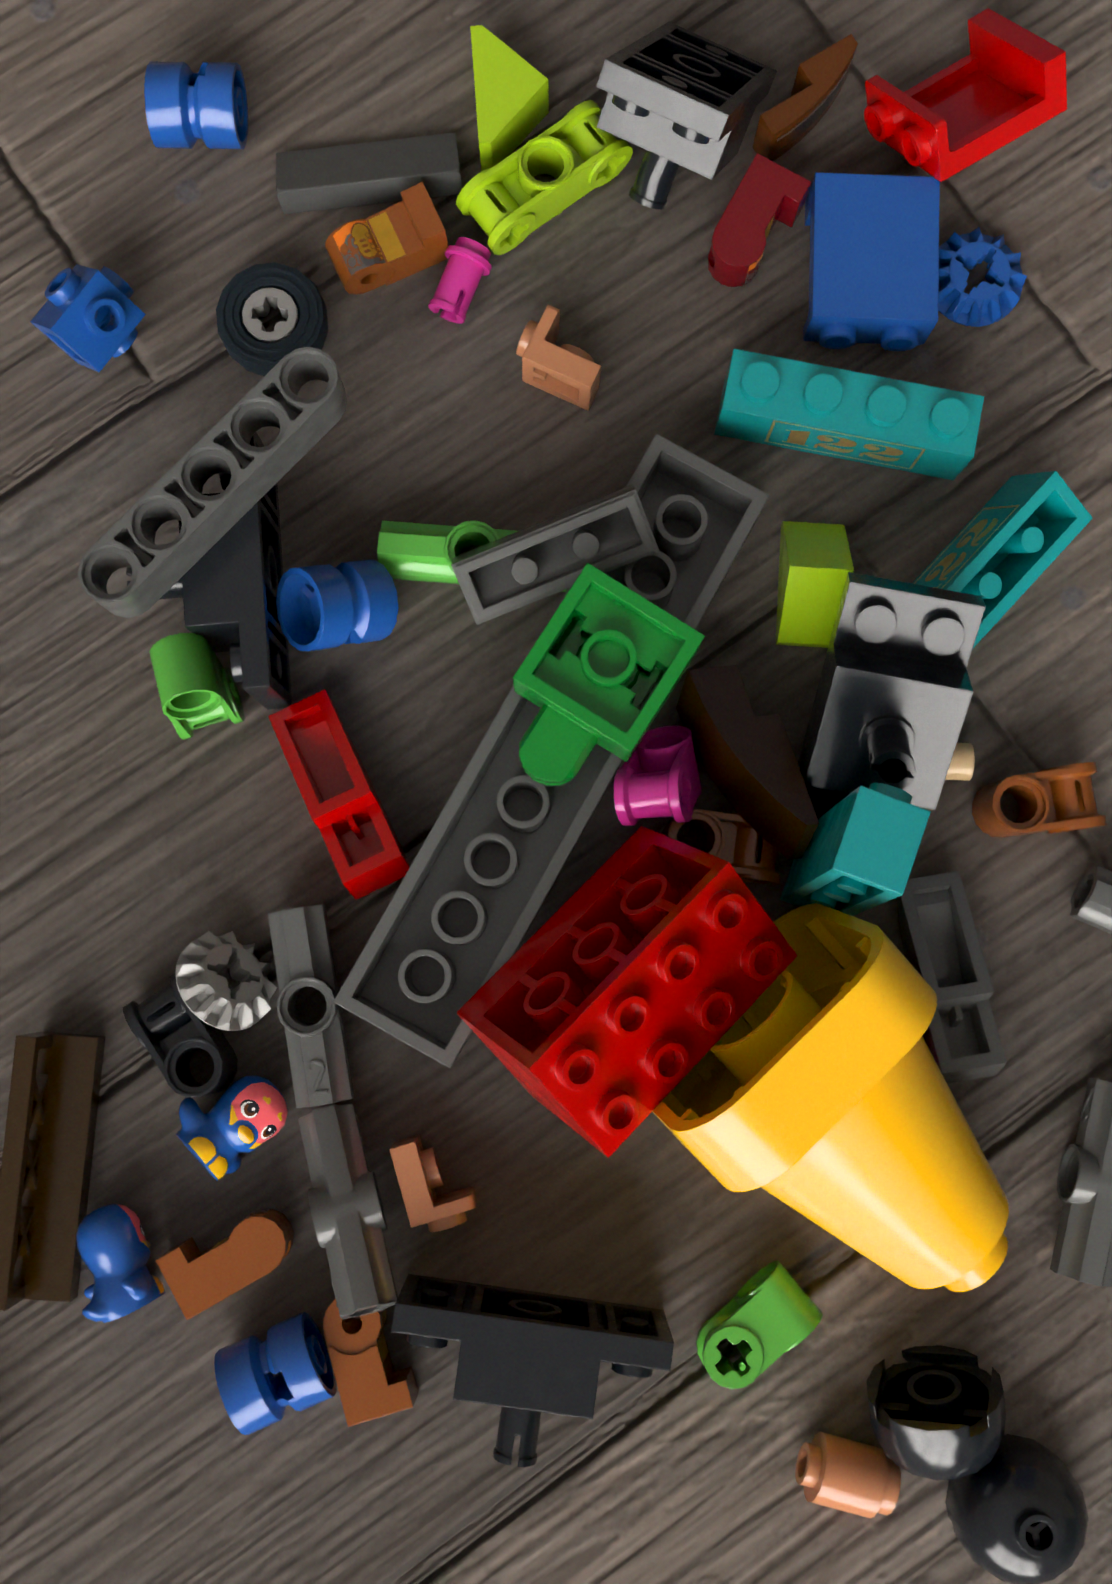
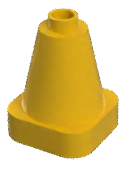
[652,904,1009,1292]

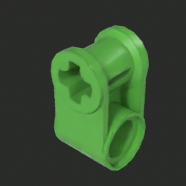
[149,633,245,740]
[696,1260,823,1389]

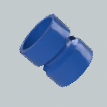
[144,61,248,150]
[276,559,399,651]
[214,1312,337,1435]

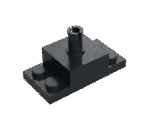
[596,22,777,210]
[126,432,292,710]
[798,572,986,819]
[391,1274,674,1467]

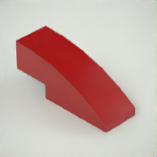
[268,689,410,900]

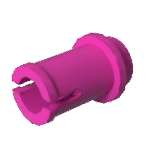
[428,237,492,324]

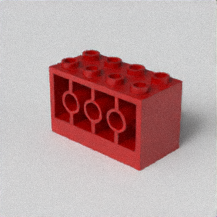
[456,826,797,1158]

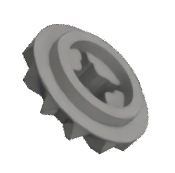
[176,931,277,1031]

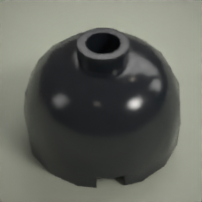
[866,1345,1006,1481]
[945,1434,1089,1584]

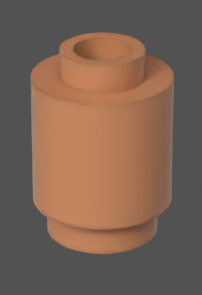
[795,1432,901,1518]

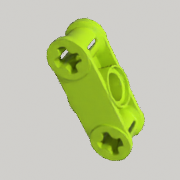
[456,100,633,255]

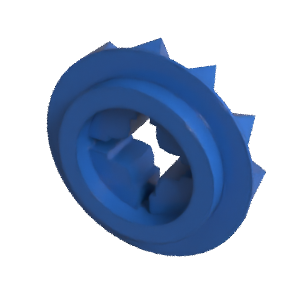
[938,227,1027,327]

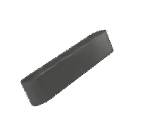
[78,347,347,618]

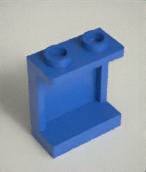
[803,172,940,351]

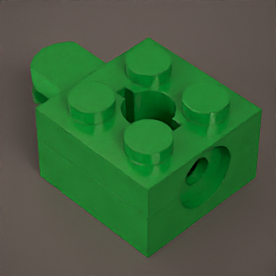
[513,562,705,786]

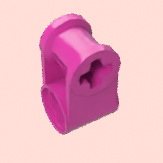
[614,726,702,826]

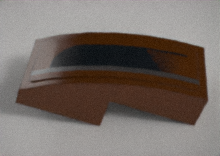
[752,34,858,161]

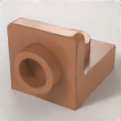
[516,304,601,411]
[389,1134,477,1232]

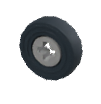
[216,263,328,376]

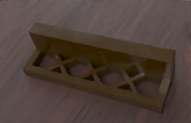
[0,1031,106,1311]

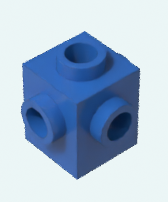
[30,264,146,372]

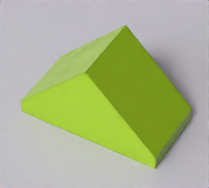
[470,25,549,172]
[775,521,854,648]

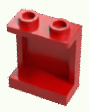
[864,8,1067,182]

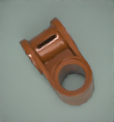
[972,762,1107,838]
[662,809,781,885]

